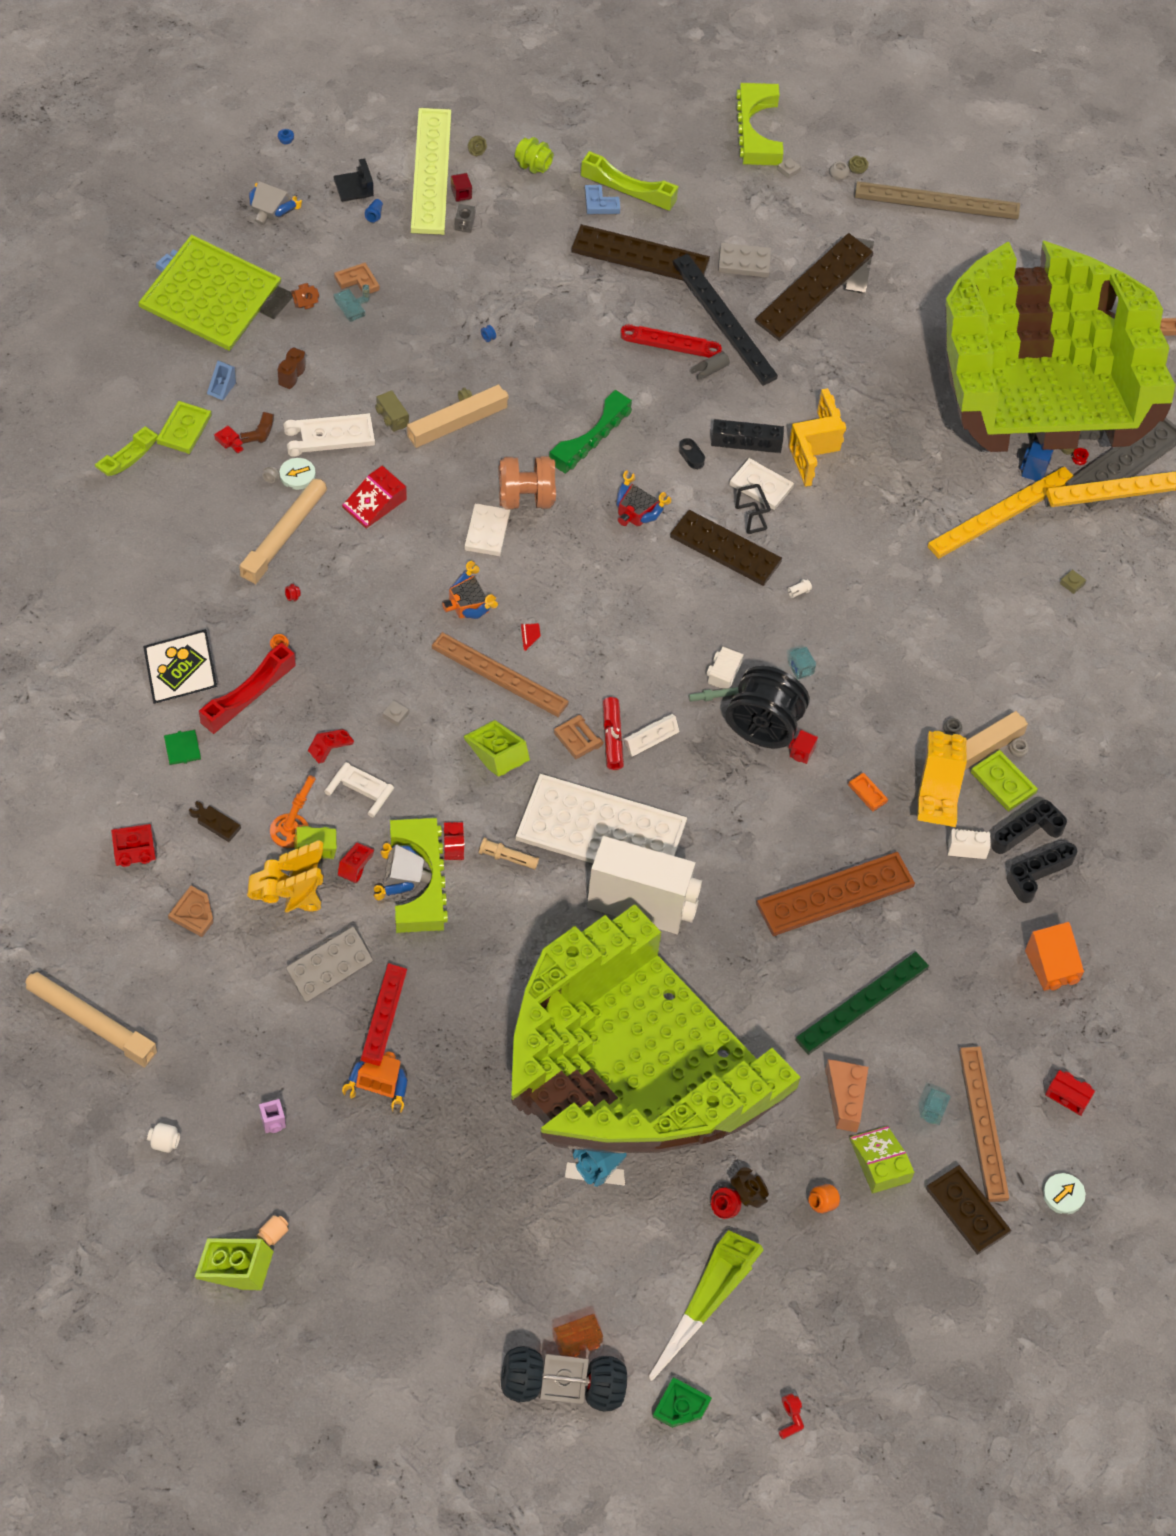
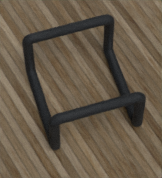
[735,484,771,534]

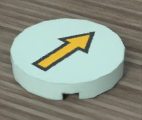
[279,458,316,490]
[1043,1173,1086,1214]

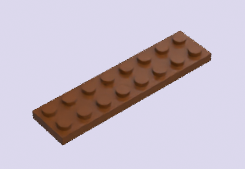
[756,852,915,936]

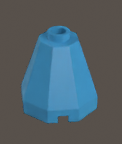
[573,1149,627,1187]

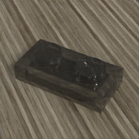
[259,286,293,319]

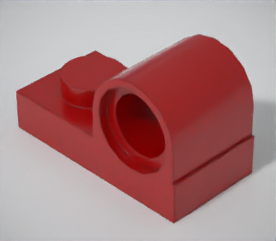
[444,822,464,860]
[338,843,374,883]

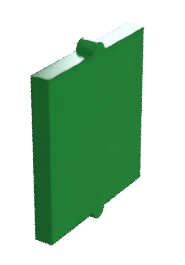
[164,730,201,765]

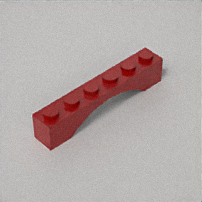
[199,642,296,734]

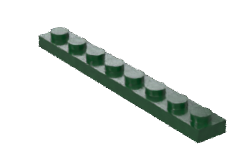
[795,952,929,1055]

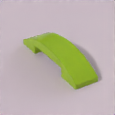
[95,426,158,476]

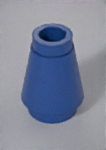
[365,199,383,222]

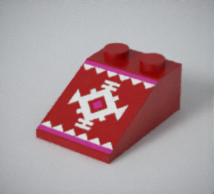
[342,466,407,529]

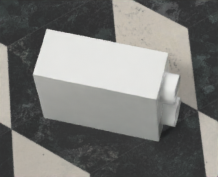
[587,836,702,934]

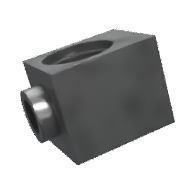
[455,204,475,233]

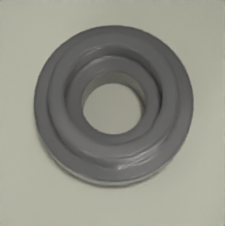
[943,718,963,735]

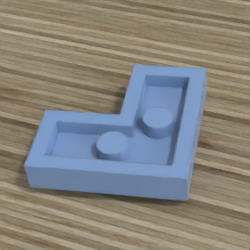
[585,185,620,214]

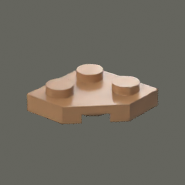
[168,886,213,937]

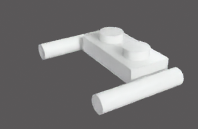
[324,762,394,818]

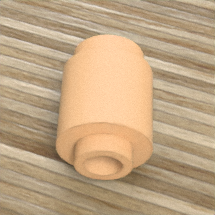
[256,1216,288,1247]

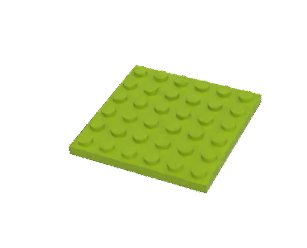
[139,234,281,351]

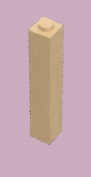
[407,385,509,448]
[965,711,1028,770]

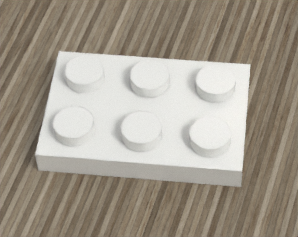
[730,458,794,510]
[465,504,510,556]

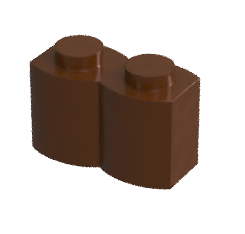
[278,347,306,389]

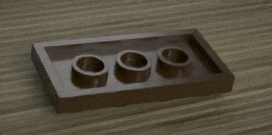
[926,1164,1012,1255]

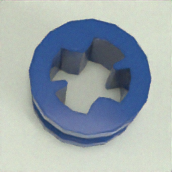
[481,325,496,342]

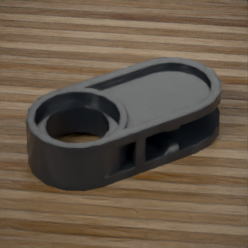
[679,438,705,470]

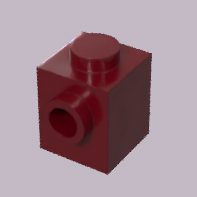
[451,173,472,202]

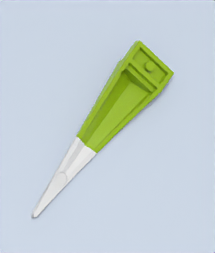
[649,1230,763,1381]

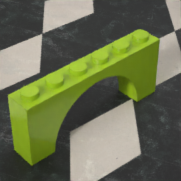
[736,83,784,165]
[390,818,448,933]

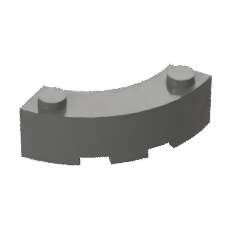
[843,238,874,293]

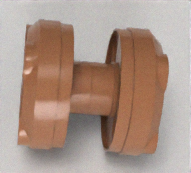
[499,456,556,510]

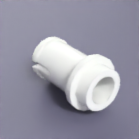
[787,579,812,598]

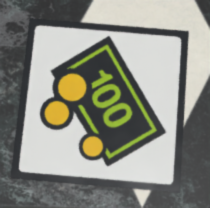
[143,629,217,704]

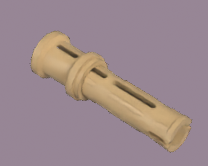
[479,837,539,870]

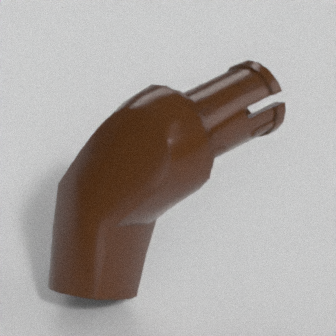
[240,412,274,444]

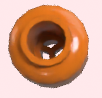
[809,1184,840,1213]

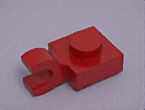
[214,426,244,453]

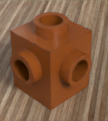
[291,283,319,309]

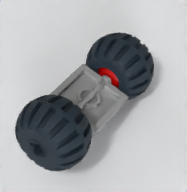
[501,1346,627,1412]

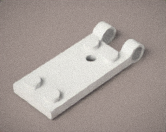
[283,413,375,457]

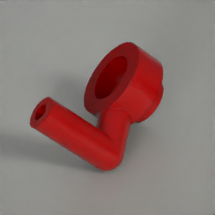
[779,1393,804,1439]

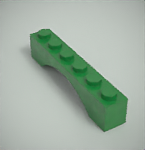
[549,390,632,474]

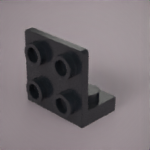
[333,158,374,202]

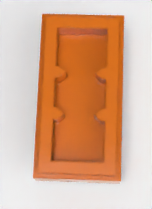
[848,772,888,812]

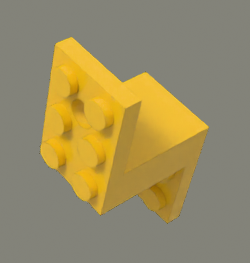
[788,388,846,487]
[917,731,967,827]

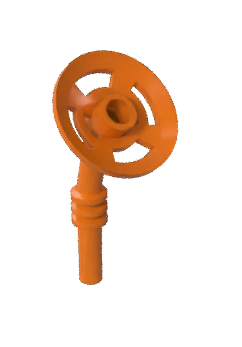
[270,775,316,848]

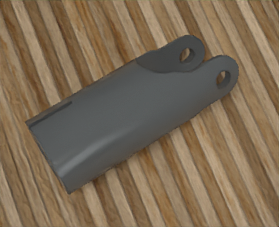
[690,351,730,380]

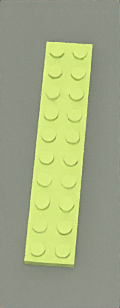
[411,108,451,235]

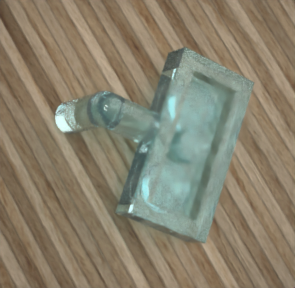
[334,284,369,322]

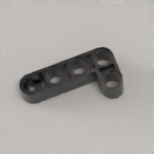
[991,800,1067,854]
[1007,842,1077,903]

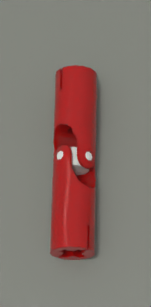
[603,697,624,770]

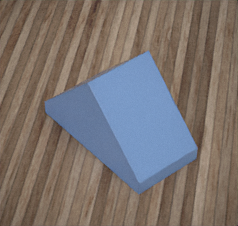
[207,360,236,400]

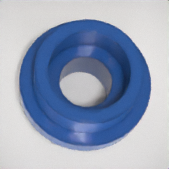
[278,129,294,144]

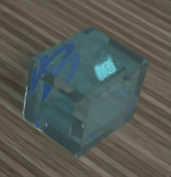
[788,647,816,680]
[920,1088,951,1125]

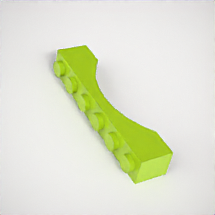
[581,151,679,211]

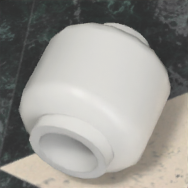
[147,1123,180,1153]

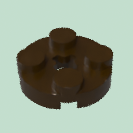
[730,1167,769,1208]

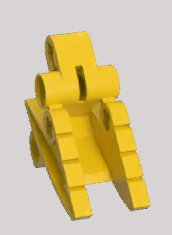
[247,840,323,913]

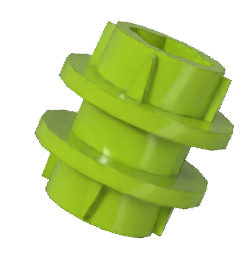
[515,137,554,174]

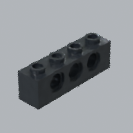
[711,419,784,453]

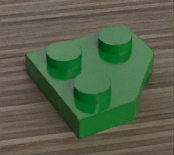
[653,1377,712,1428]

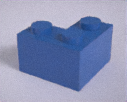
[1020,441,1054,481]

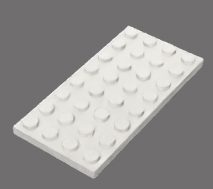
[516,774,687,863]

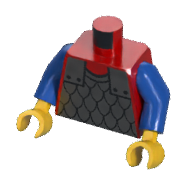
[617,470,671,526]

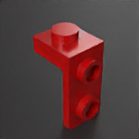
[307,729,354,764]

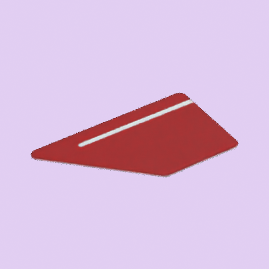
[521,623,541,651]

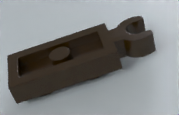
[189,801,241,842]

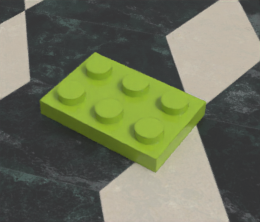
[156,401,212,454]
[970,750,1038,812]

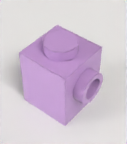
[259,1099,286,1133]

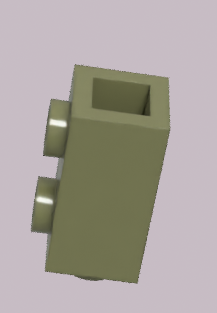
[375,390,409,432]

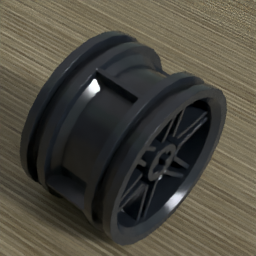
[725,666,810,749]

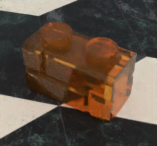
[553,1314,603,1357]

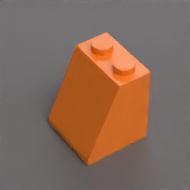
[1025,922,1084,991]

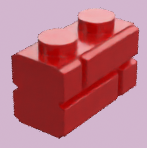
[1045,1070,1095,1116]

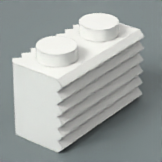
[707,647,744,689]
[948,828,990,859]

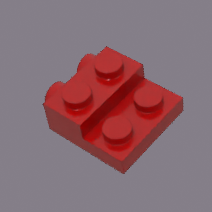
[111,824,156,867]

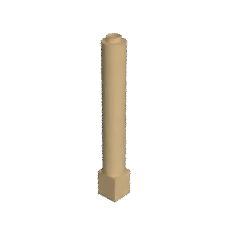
[240,479,327,584]
[25,972,157,1068]

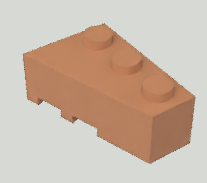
[825,1059,868,1133]

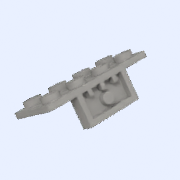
[286,927,373,1002]

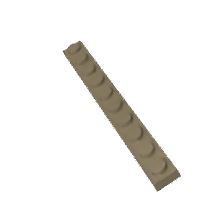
[855,181,1020,220]

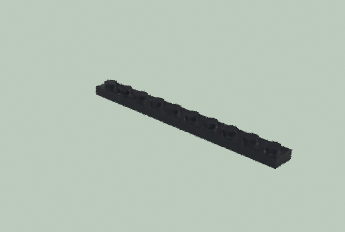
[673,253,778,386]

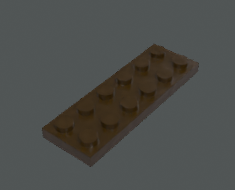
[670,510,782,586]

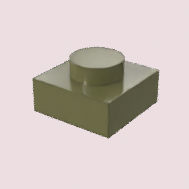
[1060,569,1086,594]

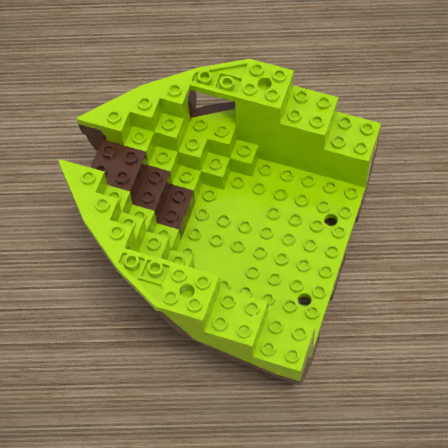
[945,240,1176,452]
[511,904,801,1153]

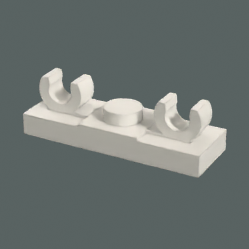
[624,714,679,757]

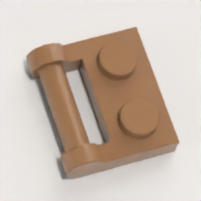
[554,715,604,760]

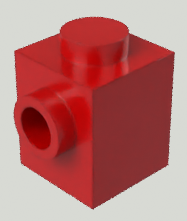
[789,730,818,764]

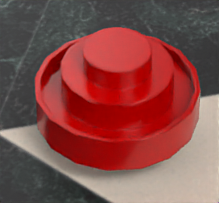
[711,1187,742,1219]

